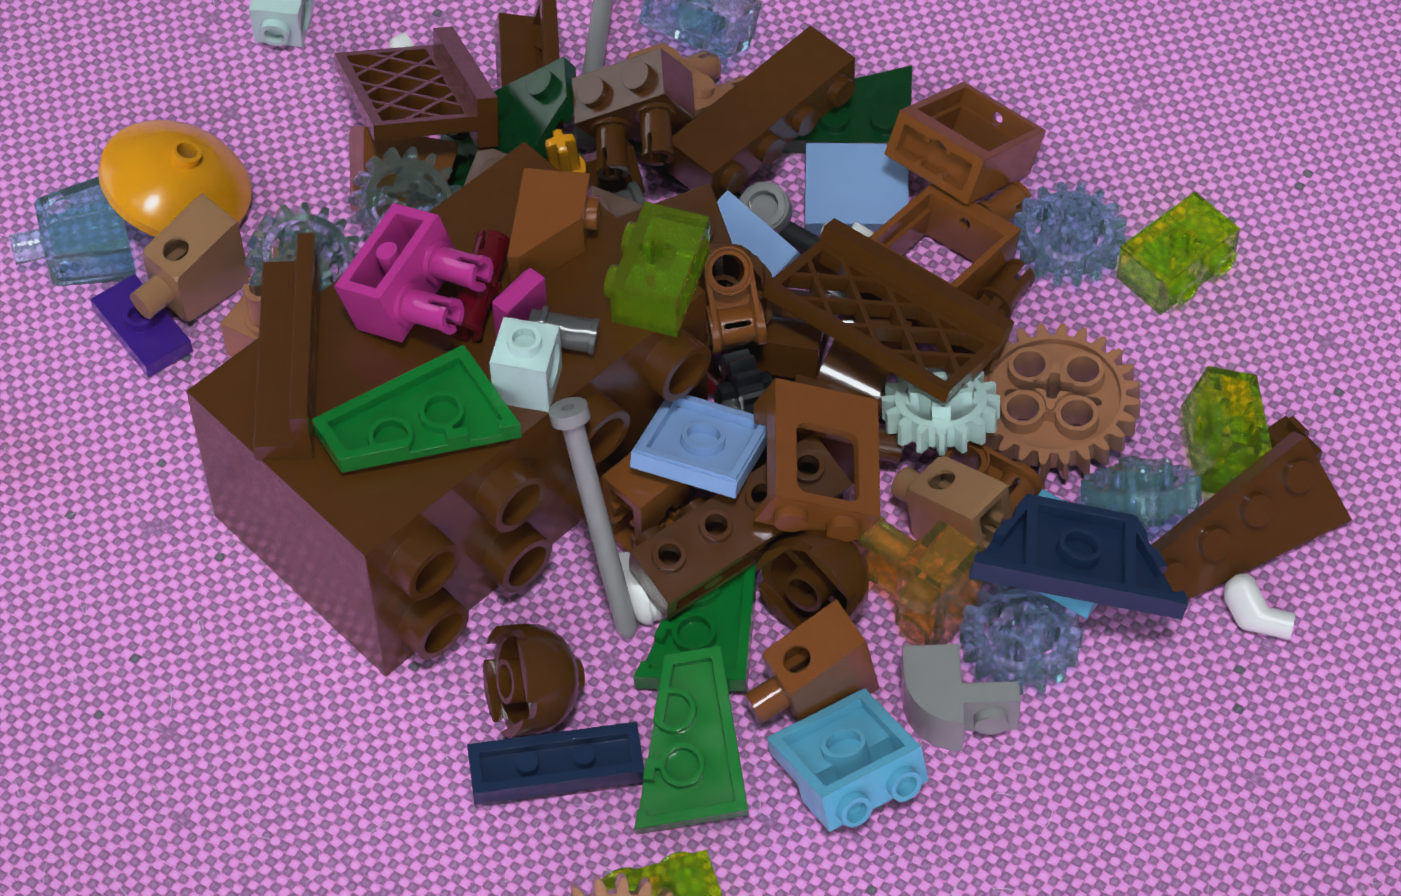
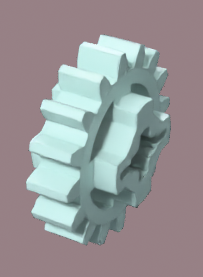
[882,368,1000,456]

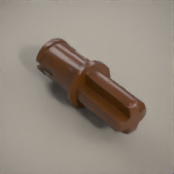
[976,259,1035,319]

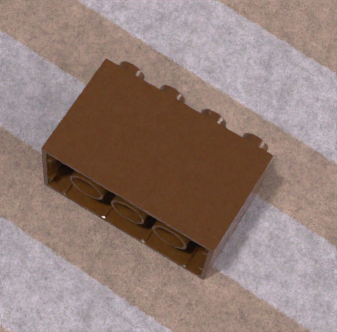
[186,142,711,677]

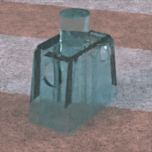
[9,177,137,286]

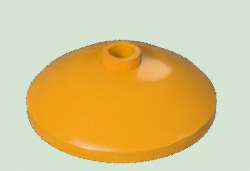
[98,120,252,237]

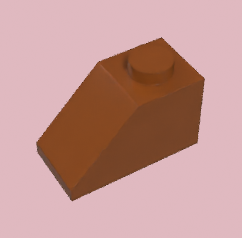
[507,168,601,284]

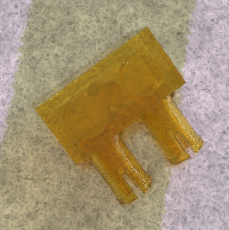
[859,516,985,645]

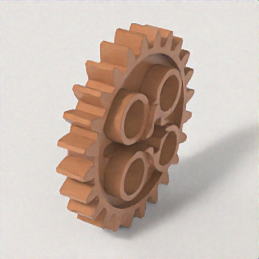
[981,323,1141,479]

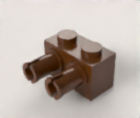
[572,48,695,180]

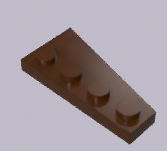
[1151,431,1352,600]

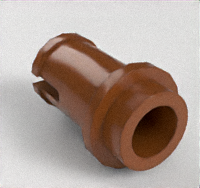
[967,181,1033,226]

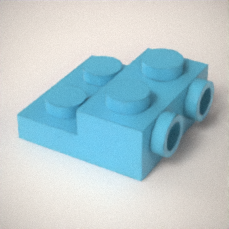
[767,688,929,832]

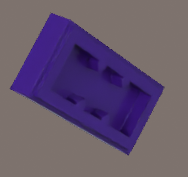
[90,274,193,378]

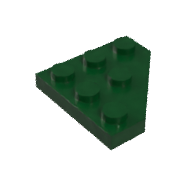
[440,57,576,201]

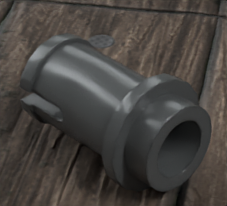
[529,305,600,355]

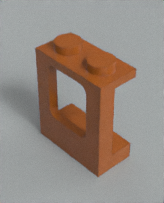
[754,378,880,542]

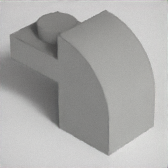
[900,644,1021,751]

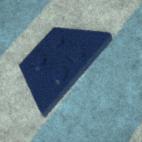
[968,494,1188,620]

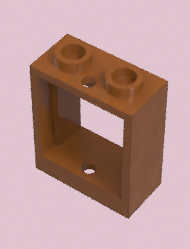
[884,81,1046,205]
[869,183,1022,299]

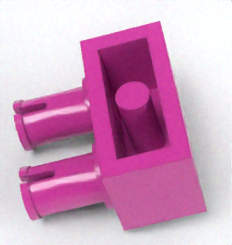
[334,203,493,343]

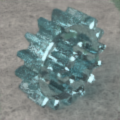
[348,146,462,243]
[1014,182,1127,286]
[244,202,360,292]
[1081,456,1202,527]
[960,584,1083,695]

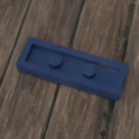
[467,721,644,805]

